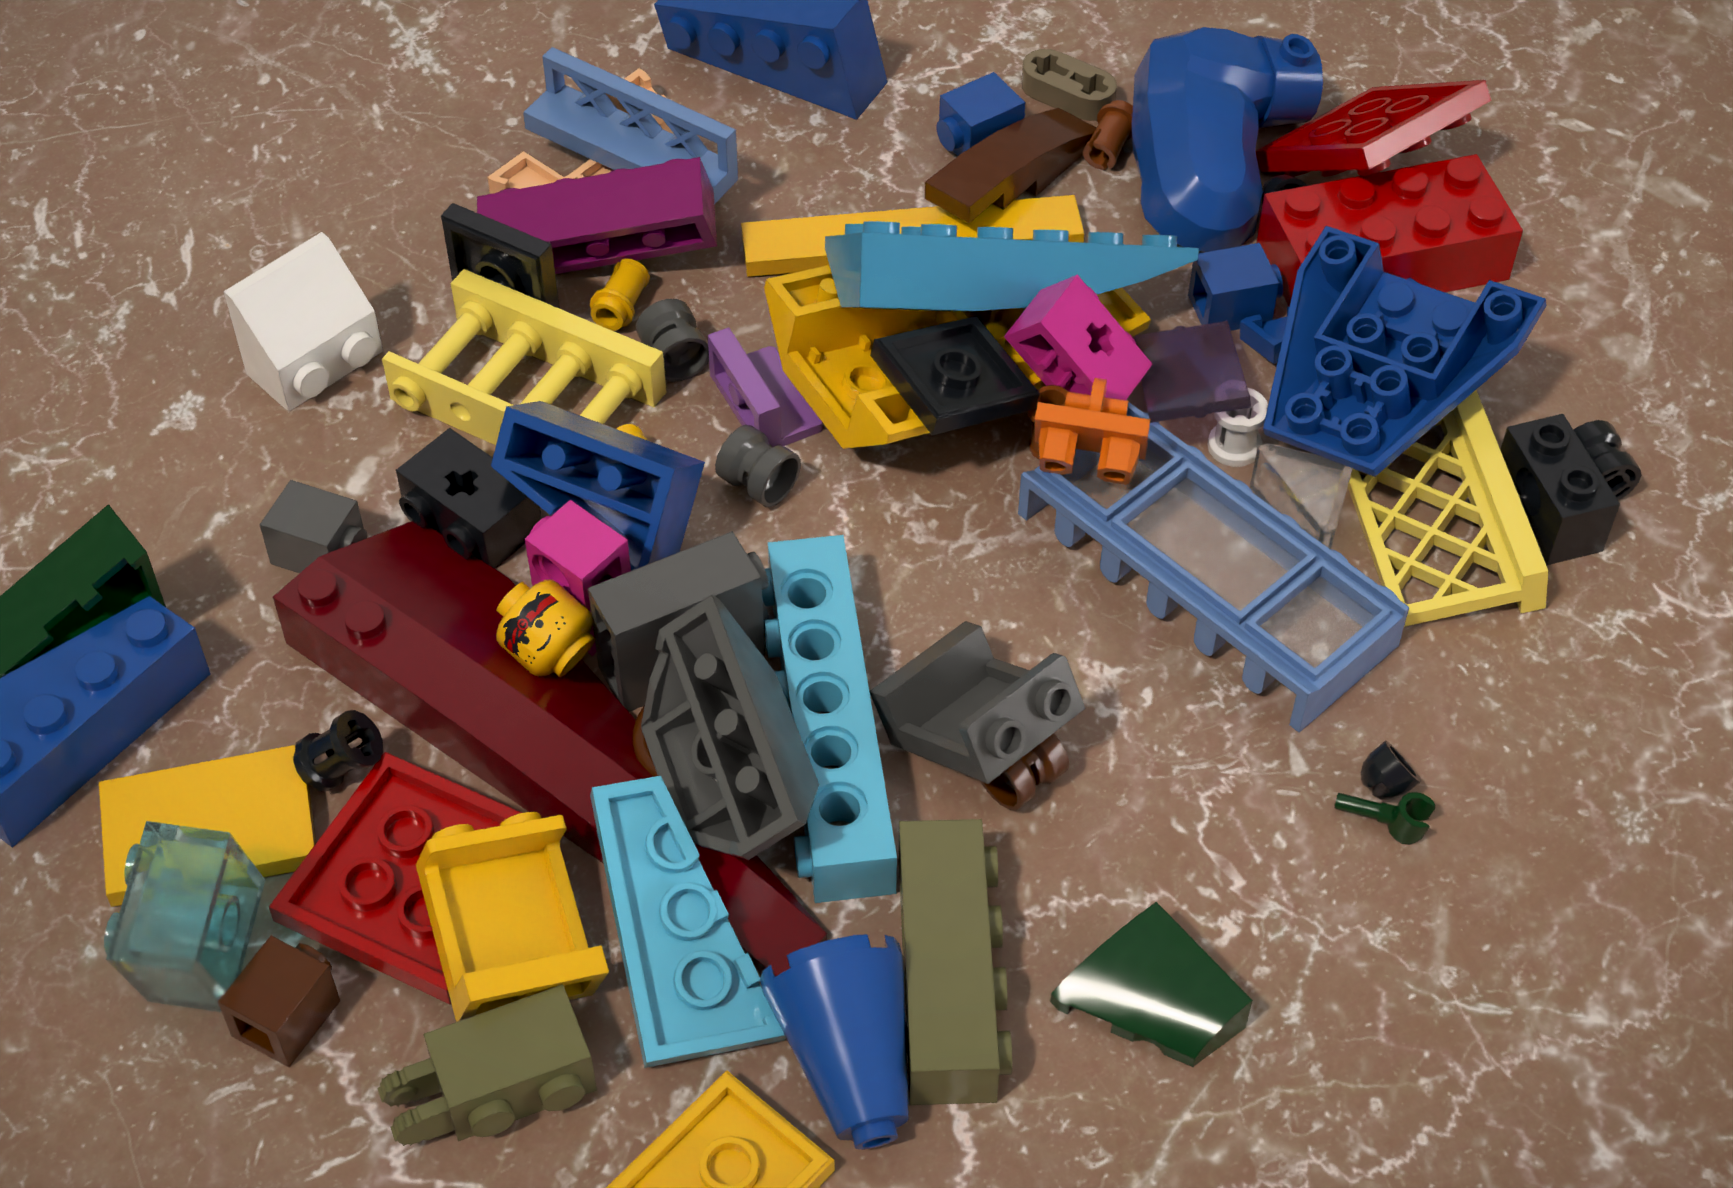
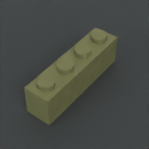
[898,819,1012,1105]

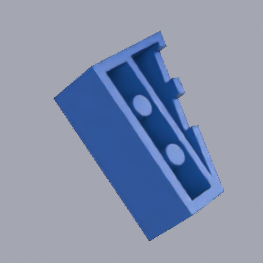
[491,401,705,571]

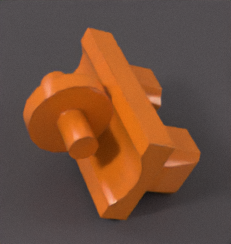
[1035,377,1151,485]

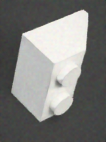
[224,232,383,412]

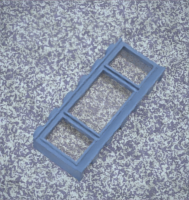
[1018,402,1409,733]

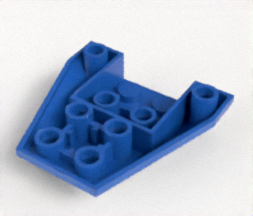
[1263,226,1547,477]

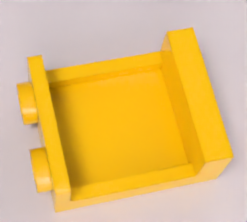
[416,812,609,1022]

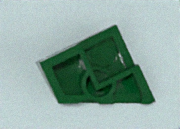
[1050,902,1253,1067]

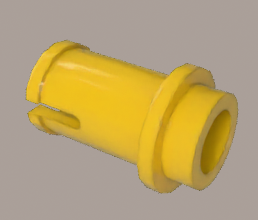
[590,258,650,331]

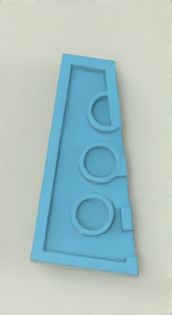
[590,776,786,1068]

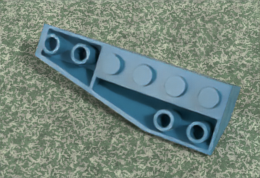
[825,221,1199,312]

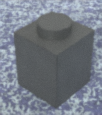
[259,480,368,573]

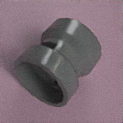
[636,299,709,382]
[715,424,801,507]

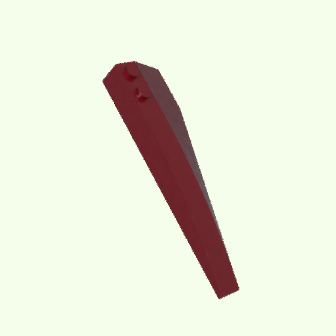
[273,521,827,977]

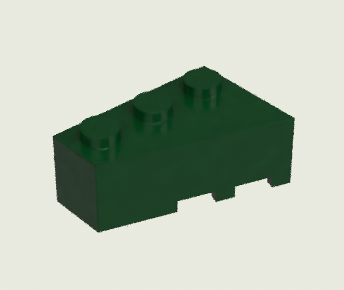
[0,504,166,678]

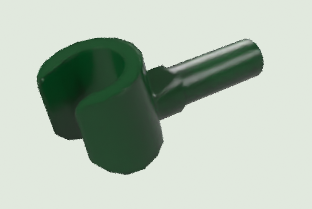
[1334,792,1435,845]

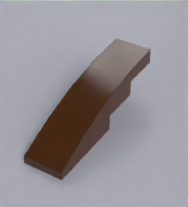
[925,108,1097,223]

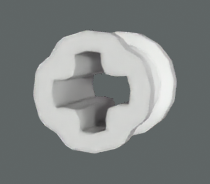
[1207,387,1268,467]

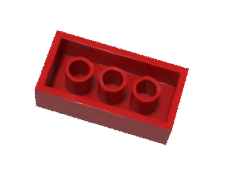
[1256,154,1523,307]

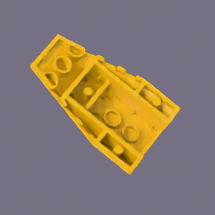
[764,265,1151,449]

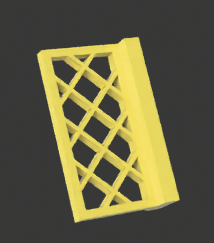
[1340,390,1548,627]

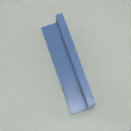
[523,47,738,205]

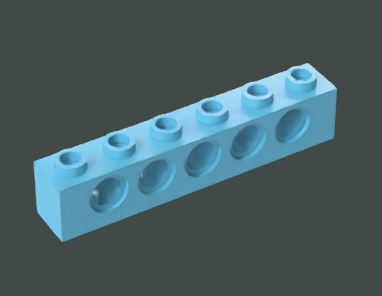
[762,535,897,903]

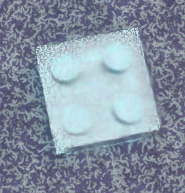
[104,821,266,1012]

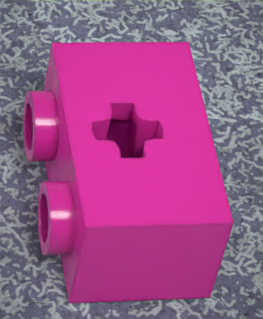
[1004,274,1152,400]

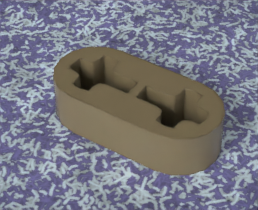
[1021,49,1117,121]

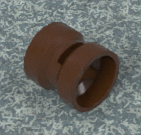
[981,733,1069,811]

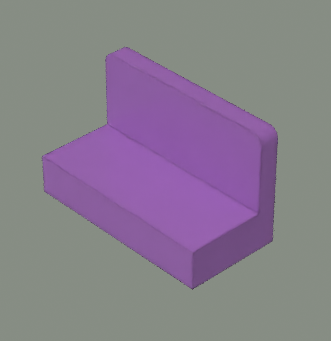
[707,327,823,447]

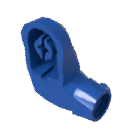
[1132,27,1323,252]

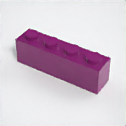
[477,157,717,274]

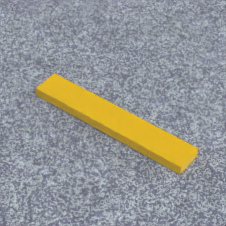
[741,195,1084,277]

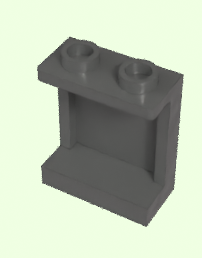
[869,621,1086,784]

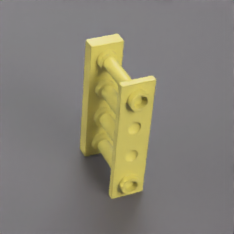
[382,269,666,445]

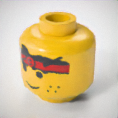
[496,579,596,677]

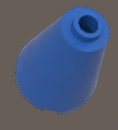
[760,934,909,1150]

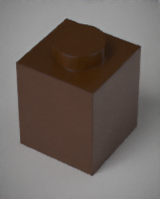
[218,935,340,1067]

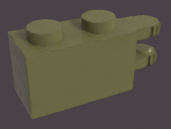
[377,984,597,1146]

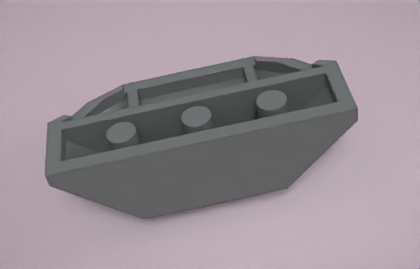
[641,594,819,860]

